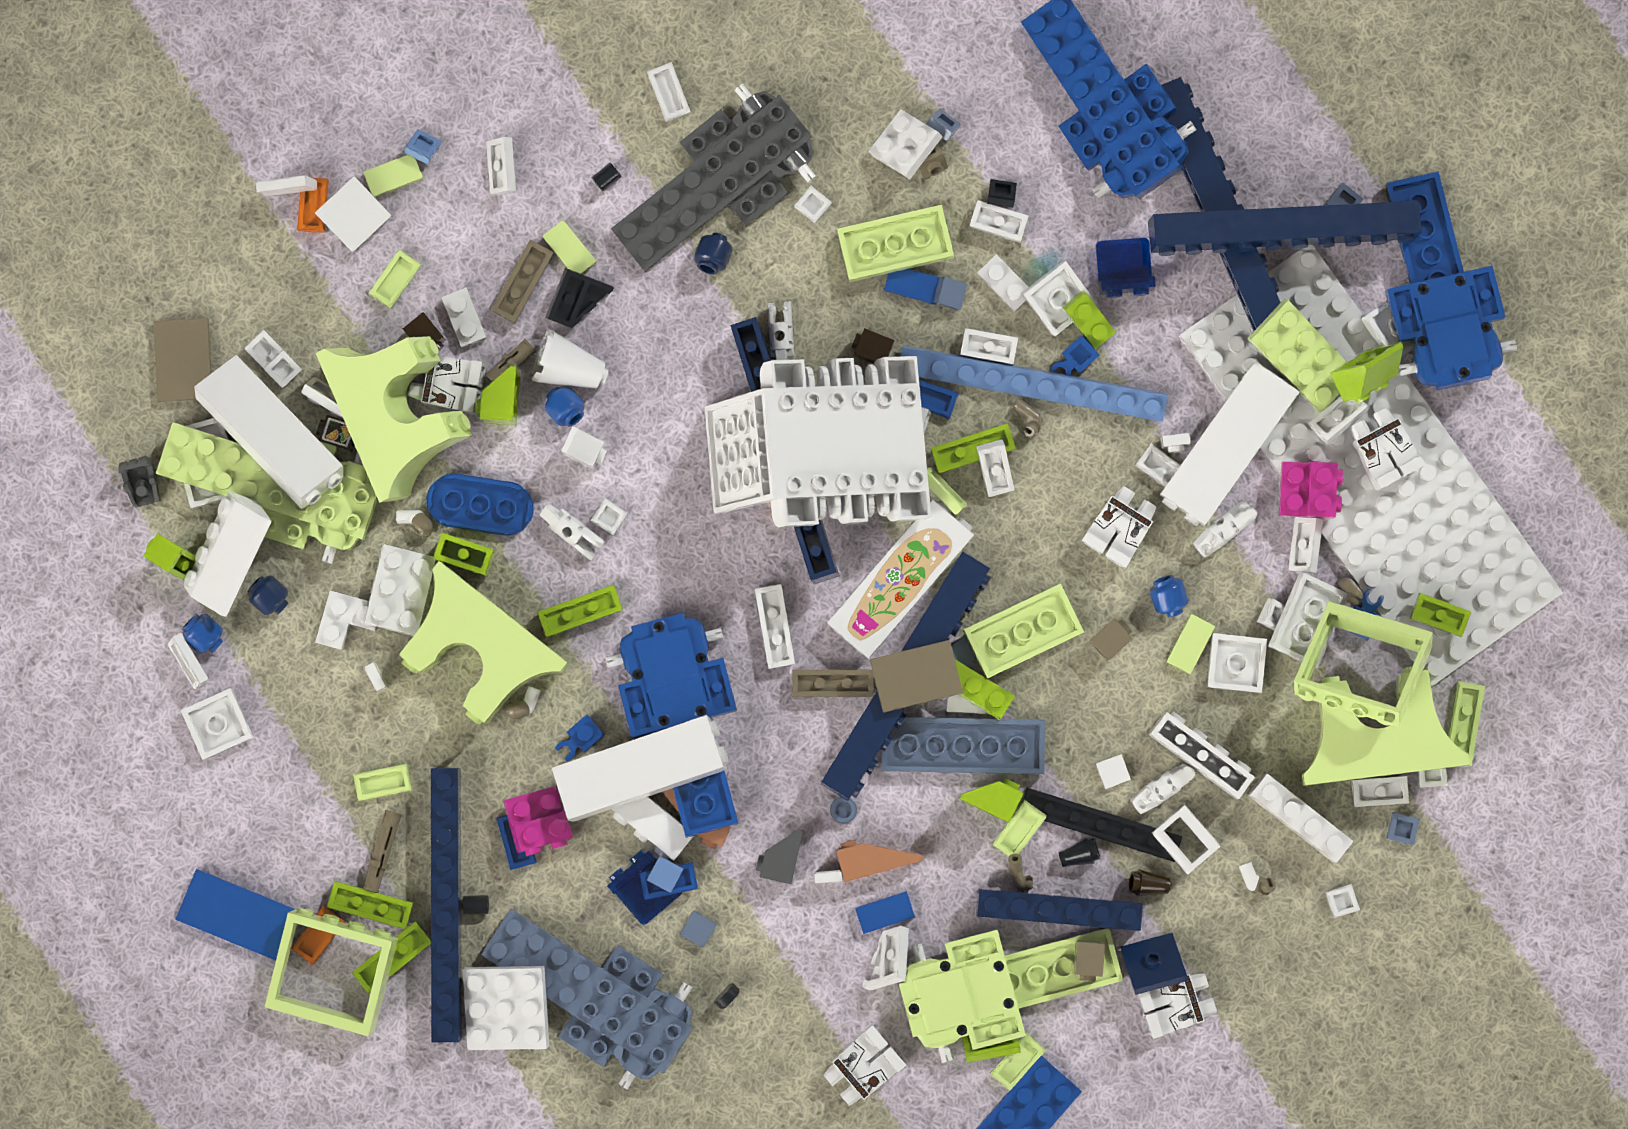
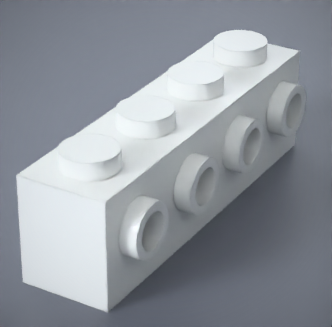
[1148,712,1255,799]

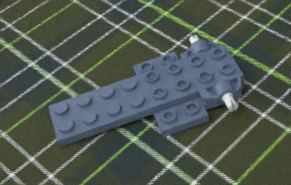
[481,909,694,1090]

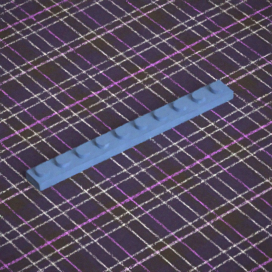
[901,345,1168,422]

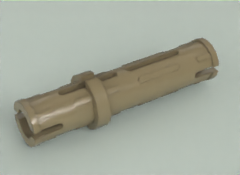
[362,810,402,893]

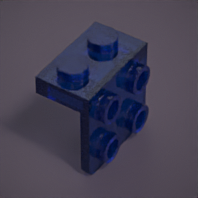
[1095,238,1156,298]
[607,850,682,925]

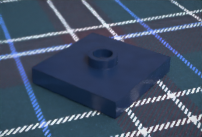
[1120,933,1188,995]

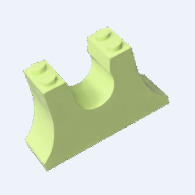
[316,336,472,503]
[399,561,570,724]
[1301,666,1470,786]

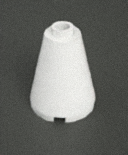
[531,330,609,388]

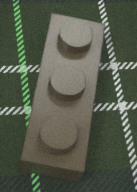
[491,240,554,324]
[792,670,874,697]

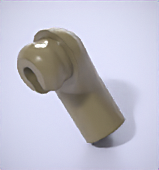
[1012,398,1041,438]
[1336,577,1363,606]
[1008,853,1033,892]

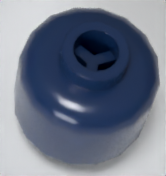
[694,233,733,275]
[247,575,289,615]

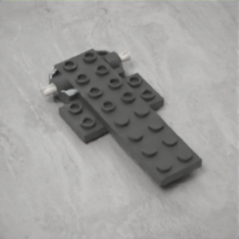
[611,84,816,271]

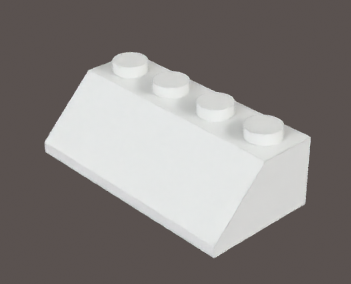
[184,491,271,617]

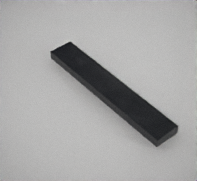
[1022,787,1183,862]

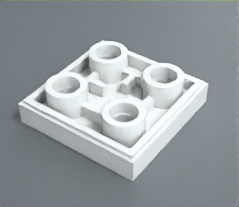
[315,176,392,252]

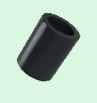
[591,163,622,192]
[463,895,489,915]

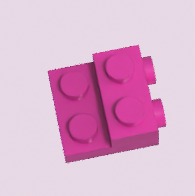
[1279,461,1343,519]
[503,786,573,856]

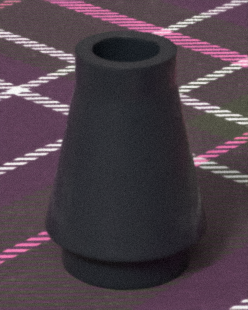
[1058,838,1100,867]

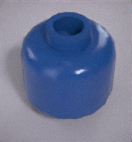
[545,387,585,427]
[1150,575,1189,617]
[182,614,223,653]

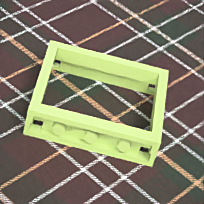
[1294,601,1433,727]
[265,907,398,1036]

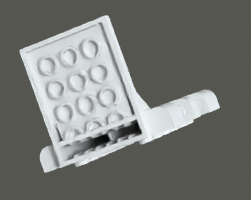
[705,356,931,527]

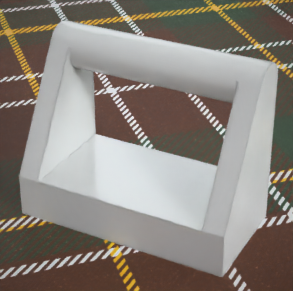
[1152,803,1220,874]

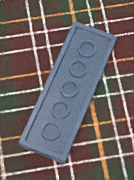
[881,717,1045,774]

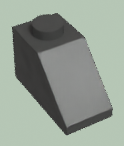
[756,830,803,884]

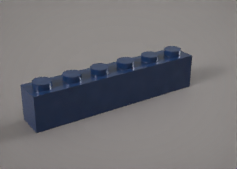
[976,889,1143,931]

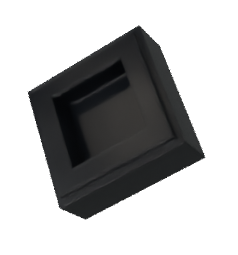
[987,179,1017,208]

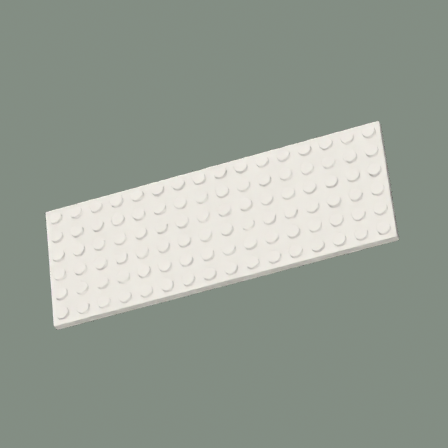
[1179,245,1563,687]

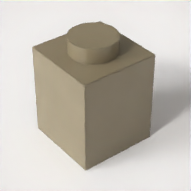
[1089,619,1133,661]
[1073,941,1105,981]

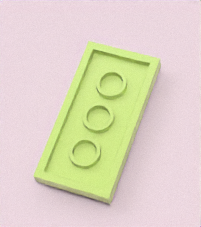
[837,205,954,282]
[1247,299,1347,413]
[963,584,1084,679]

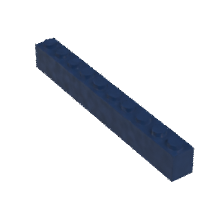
[1162,77,1281,332]
[1148,201,1422,256]
[730,317,840,585]
[821,551,991,801]
[431,768,462,1043]

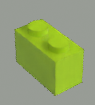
[143,533,196,580]
[433,533,496,577]

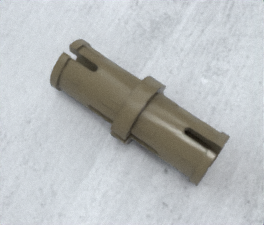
[485,339,536,383]

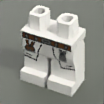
[408,356,487,416]
[1350,407,1426,490]
[1081,486,1156,569]
[1138,973,1217,1039]
[823,1024,907,1106]

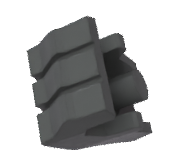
[118,456,161,508]

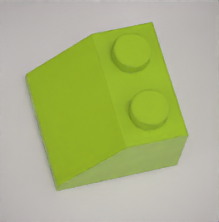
[1330,342,1403,403]
[476,366,520,426]
[958,779,1024,823]

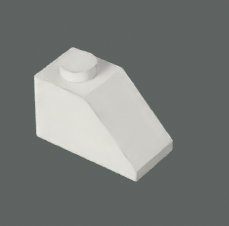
[562,426,607,469]

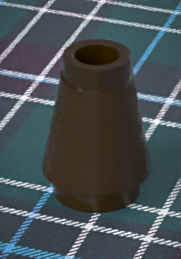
[1129,869,1171,896]

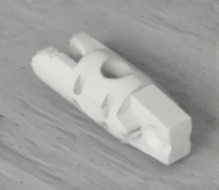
[767,301,794,360]
[1193,501,1258,558]
[539,504,605,561]
[1130,763,1196,814]

